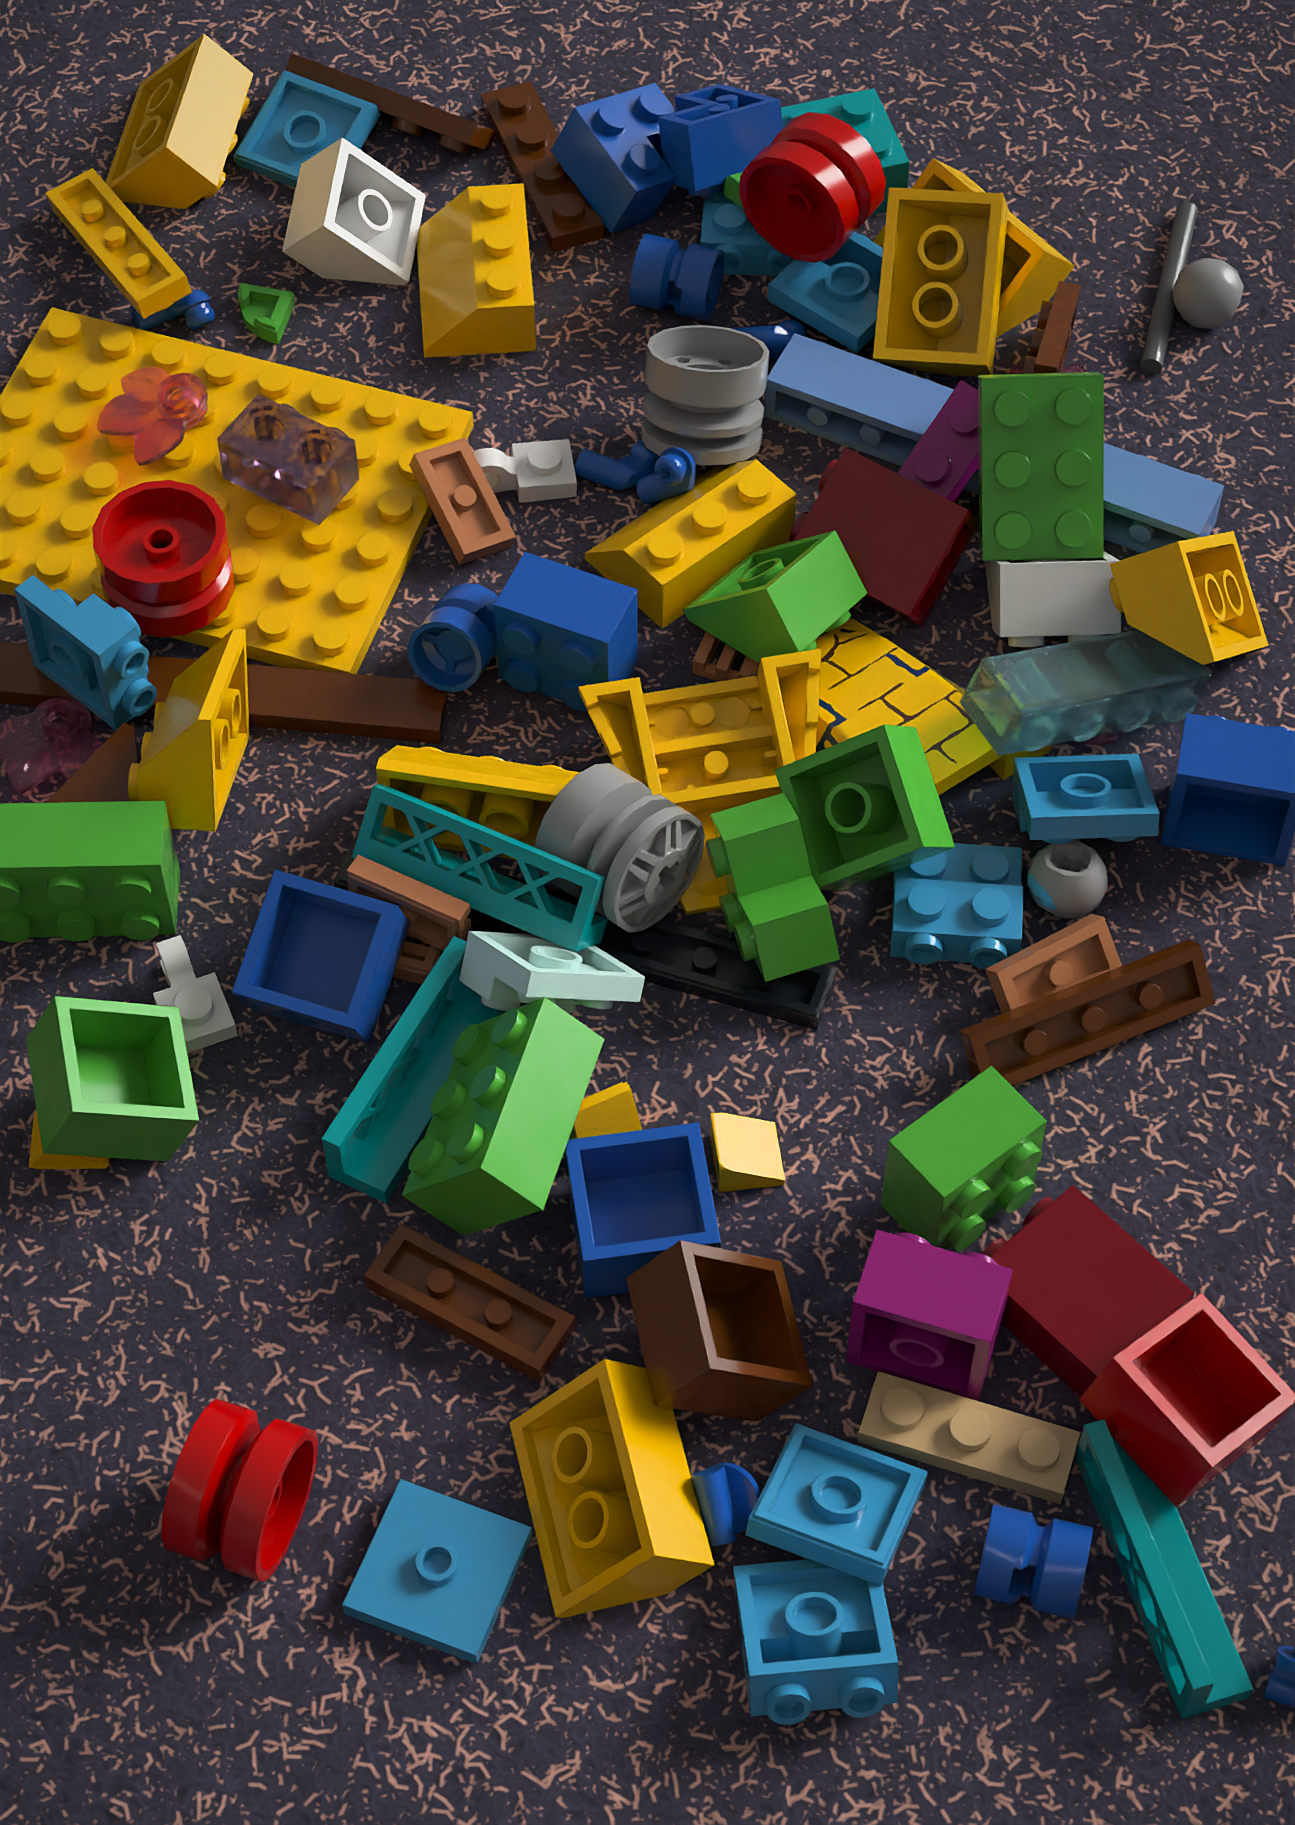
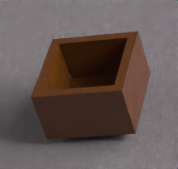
[626,1240,813,1422]

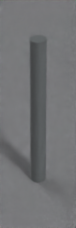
[1140,202,1198,374]

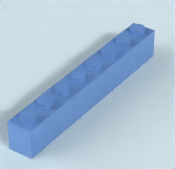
[764,333,1224,553]

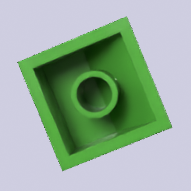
[683,530,867,663]

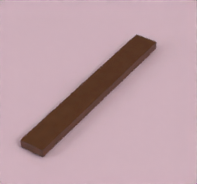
[0,642,449,744]

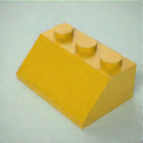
[105,34,253,209]
[873,158,1074,338]
[417,183,536,358]
[873,187,1008,377]
[585,460,797,629]
[1109,531,1269,665]
[128,629,249,832]
[376,745,580,860]
[509,1359,714,1618]

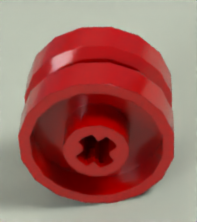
[739,112,886,263]
[92,480,235,637]
[161,1399,318,1581]

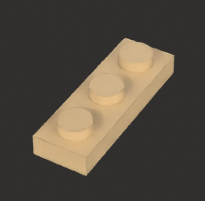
[857,1371,1081,1504]

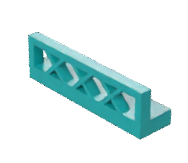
[352,784,608,952]
[322,936,506,1203]
[1075,1419,1253,1719]

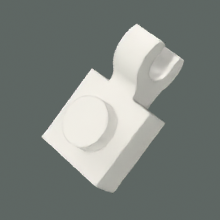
[474,439,577,503]
[153,935,238,1053]

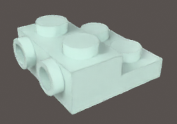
[459,931,645,1013]

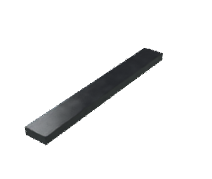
[334,833,837,1030]

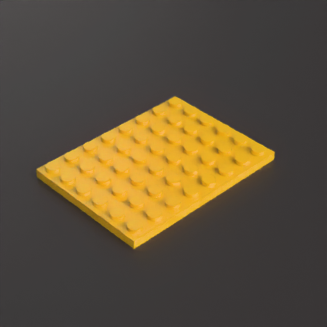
[0,307,474,674]

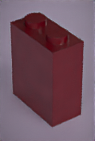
[789,447,980,627]
[981,1185,1195,1397]

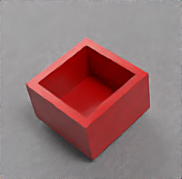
[1079,1293,1295,1507]

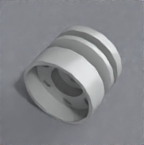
[641,325,769,465]
[535,763,705,932]

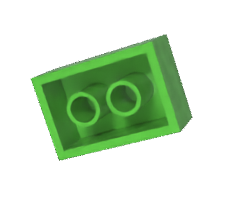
[978,372,1104,561]
[0,801,180,943]
[402,997,604,1235]

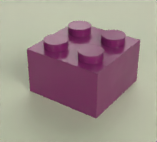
[846,1230,1013,1401]

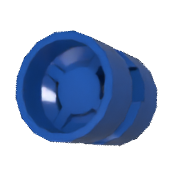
[629,234,725,321]
[407,583,498,692]
[974,1504,1093,1620]

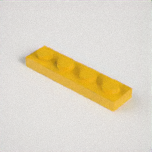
[45,168,192,319]

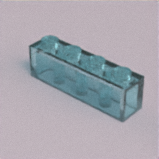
[959,630,1211,756]

